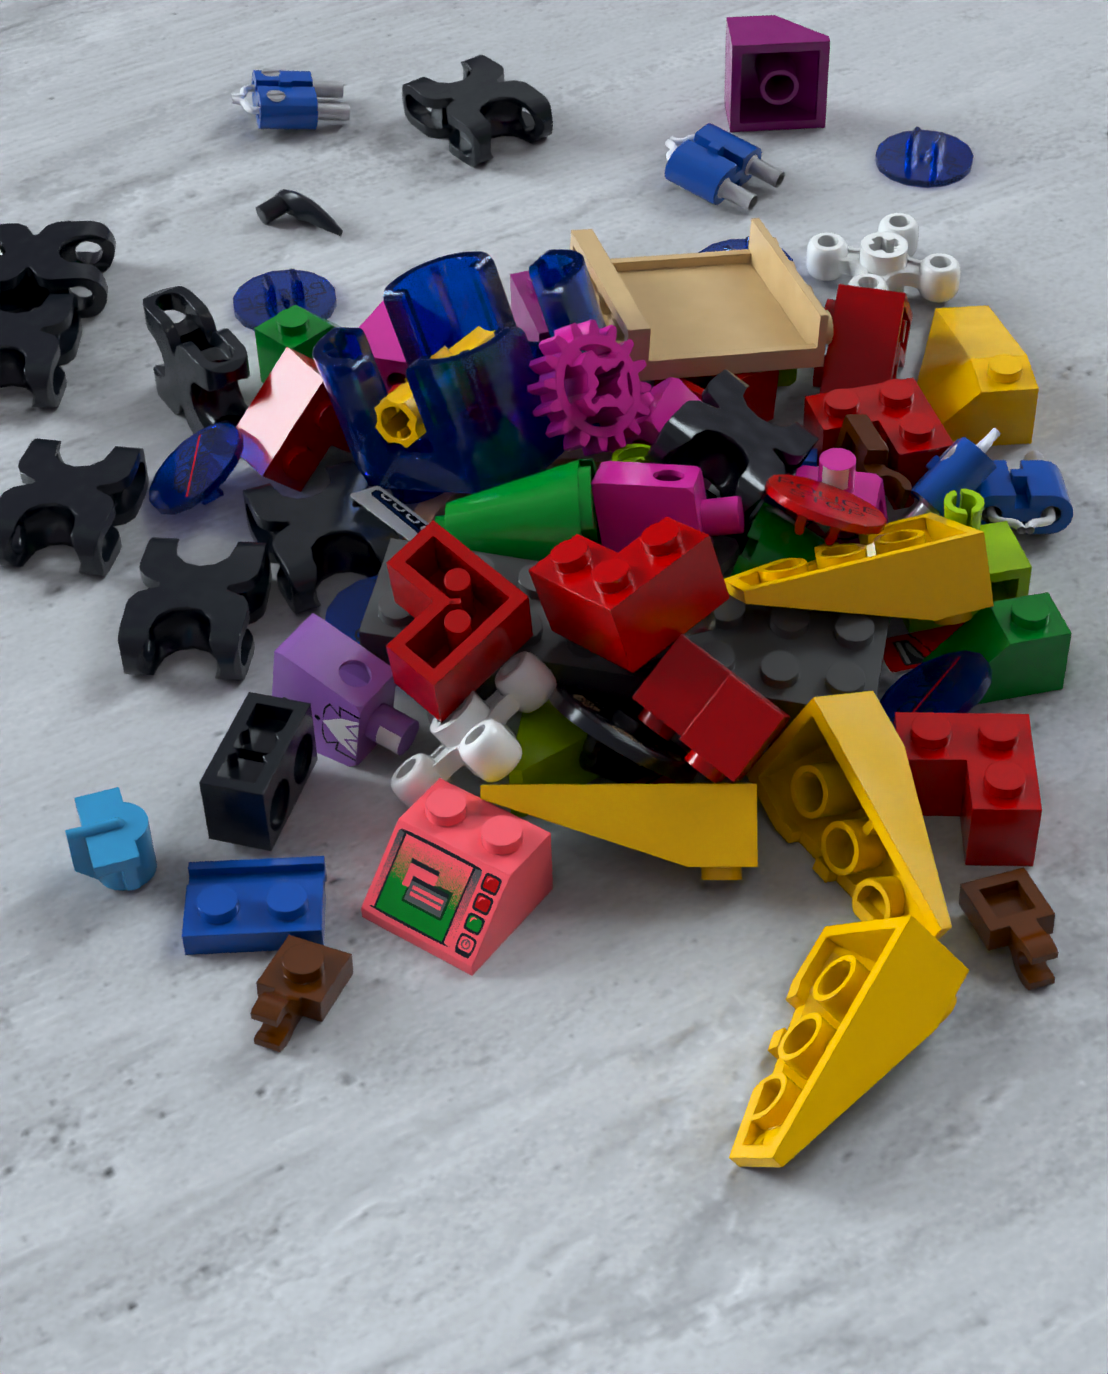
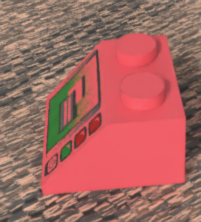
[361,778,553,976]

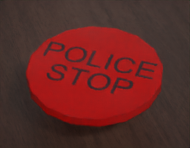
[765,474,887,546]

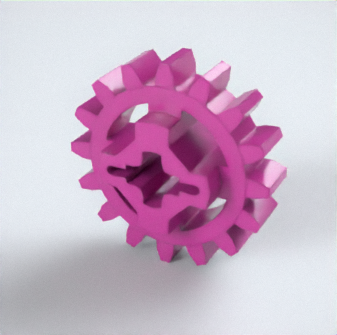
[527,320,652,456]

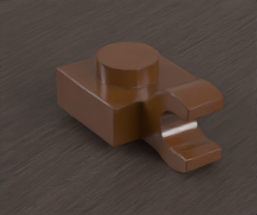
[834,414,912,509]
[959,867,1058,990]
[250,935,353,1052]

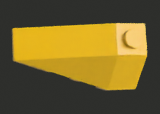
[917,305,1039,446]
[724,512,994,625]
[746,690,952,940]
[480,782,758,880]
[729,915,969,1167]

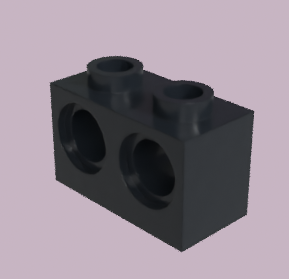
[199,692,318,851]

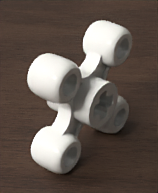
[806,213,961,303]
[391,651,557,808]

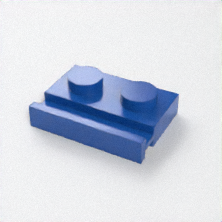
[182,856,327,955]

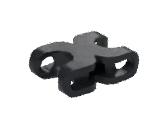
[402,55,553,166]
[0,221,116,318]
[143,286,250,458]
[0,294,82,408]
[644,369,819,527]
[0,438,149,576]
[243,461,399,614]
[118,537,272,680]

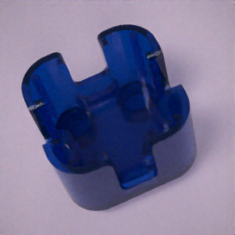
[312,249,606,504]

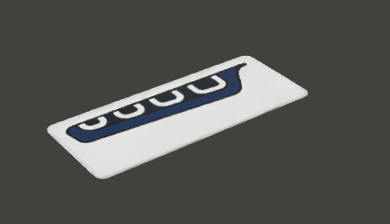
[350,486,429,541]

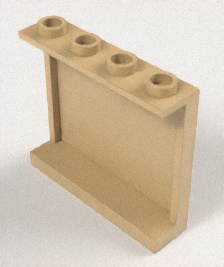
[569,218,833,381]

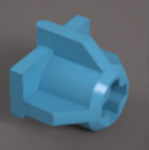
[65,787,157,891]

